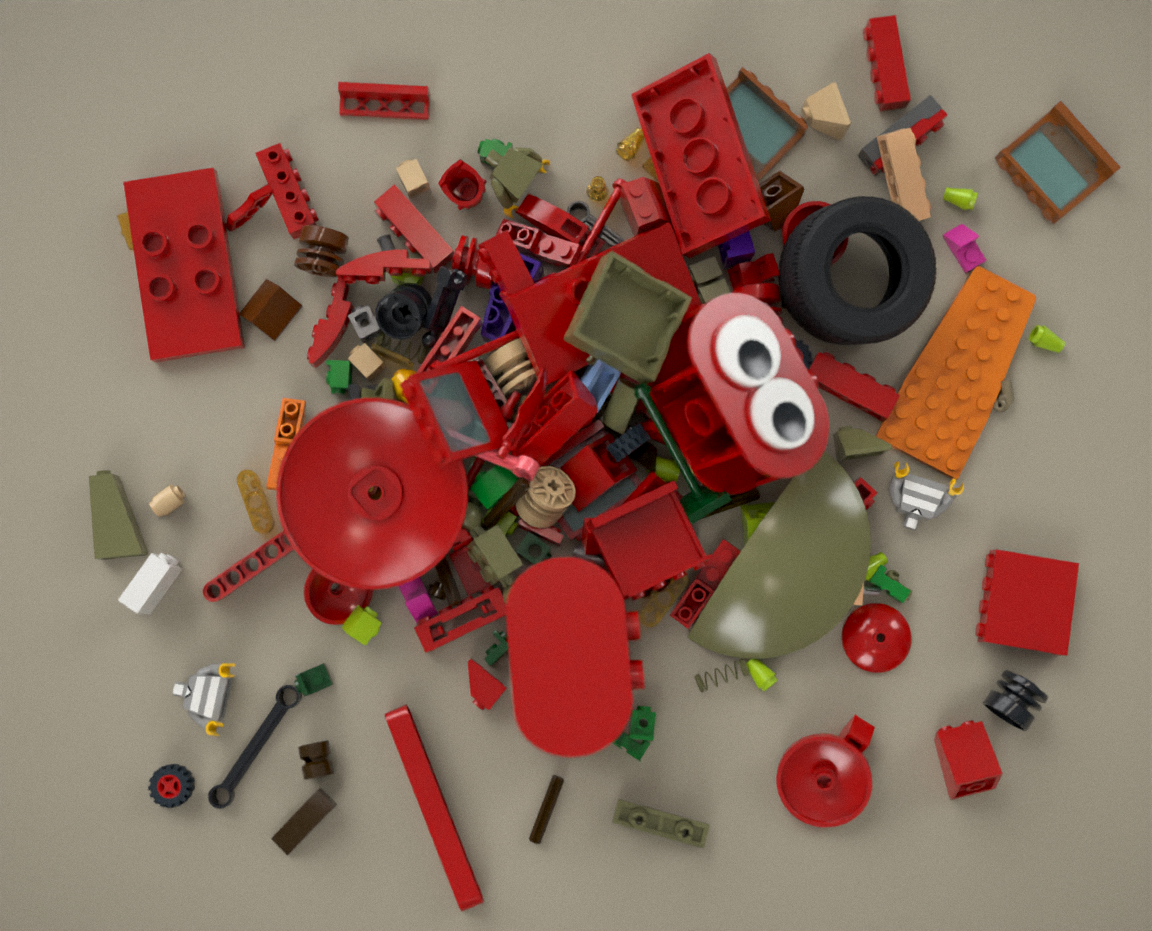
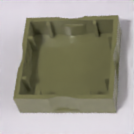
[563,251,692,383]

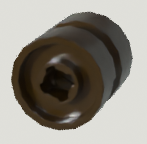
[298,740,334,780]

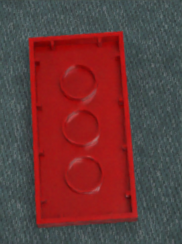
[631,53,771,258]
[123,167,245,363]
[504,222,701,385]

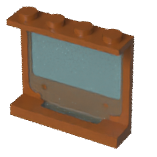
[726,67,808,182]
[995,101,1121,224]

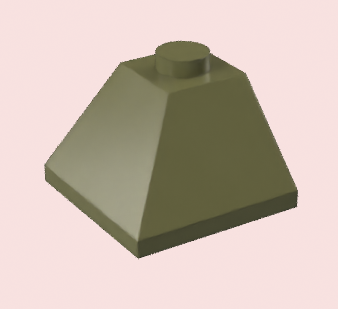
[833,426,892,461]

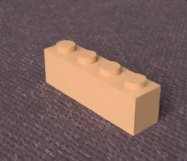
[877,128,931,221]

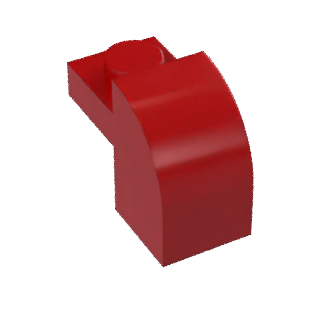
[728,253,779,290]

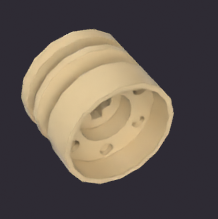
[484,338,537,396]
[515,466,575,528]

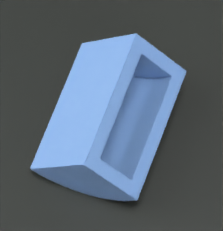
[580,360,621,413]

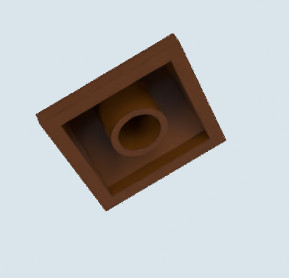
[239,279,303,341]

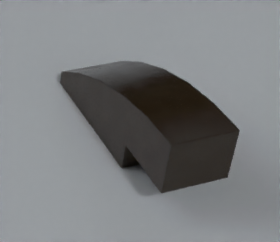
[271,788,337,856]

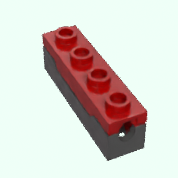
[858,95,948,176]

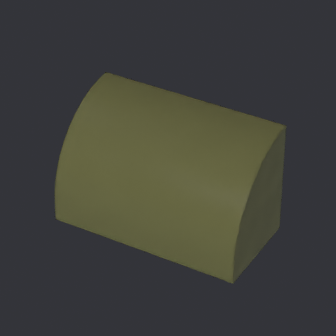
[602,377,640,434]

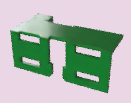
[868,565,911,603]
[612,731,651,762]

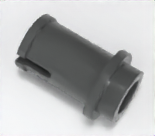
[377,234,395,251]

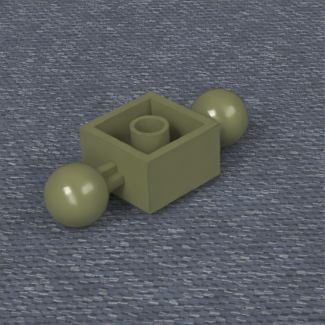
[462,502,523,605]

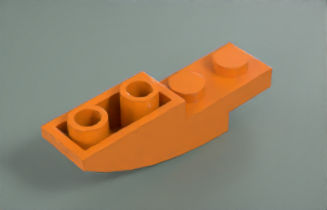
[266,398,306,490]

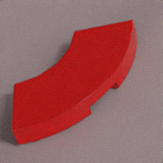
[226,184,273,232]

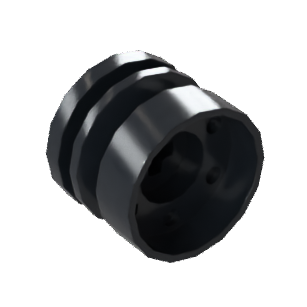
[375,283,432,340]
[983,670,1048,732]

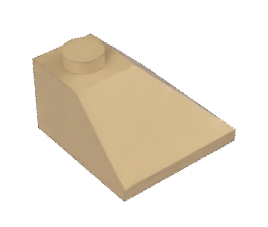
[801,82,851,140]

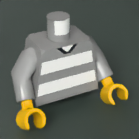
[889,461,964,530]
[173,663,235,737]

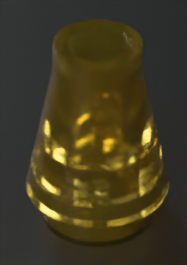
[616,127,645,161]
[586,176,609,201]

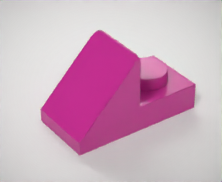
[942,224,987,273]
[398,577,438,624]

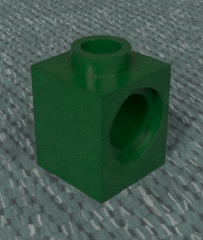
[515,532,552,565]

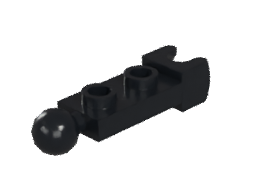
[421,266,468,350]

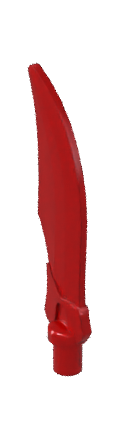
[496,368,546,460]

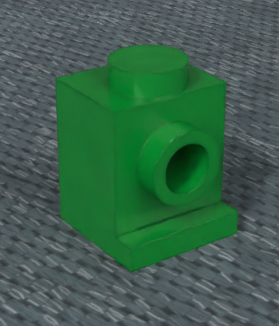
[477,139,513,166]
[326,360,353,395]
[628,706,656,741]

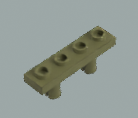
[612,799,710,848]

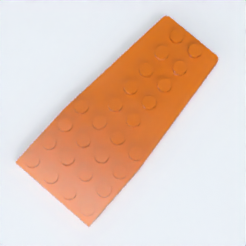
[875,266,1036,480]

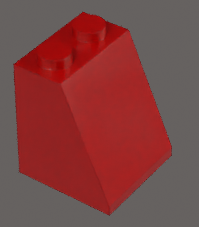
[620,176,673,236]
[559,433,637,512]
[934,720,1003,800]

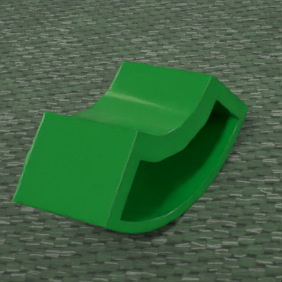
[470,452,519,509]

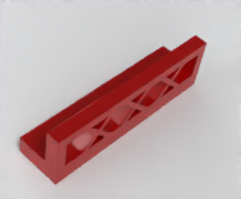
[338,82,430,120]

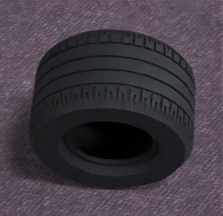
[778,196,937,345]

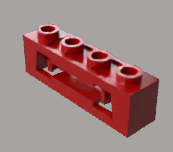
[414,585,506,653]

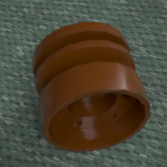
[294,225,349,277]

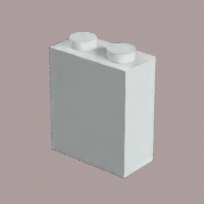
[118,552,183,614]

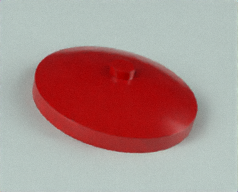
[776,733,872,828]

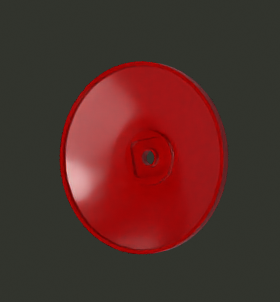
[276,398,468,590]

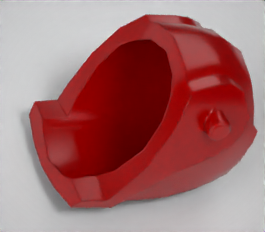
[438,160,487,211]

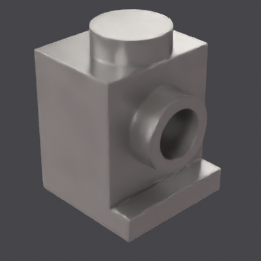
[348,305,382,344]

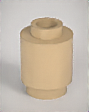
[149,484,186,517]

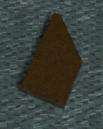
[628,441,657,473]

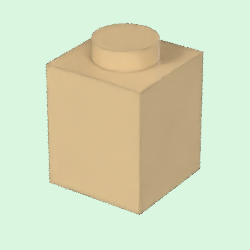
[396,159,430,198]
[348,343,386,382]

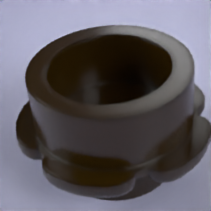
[428,581,446,600]

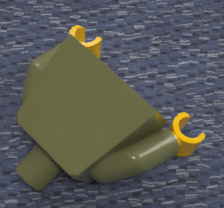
[485,147,550,219]

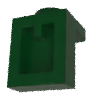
[484,629,509,666]
[294,663,334,696]

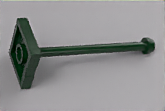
[634,382,731,524]

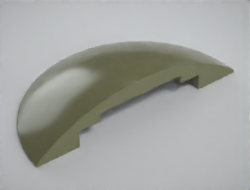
[687,451,871,659]

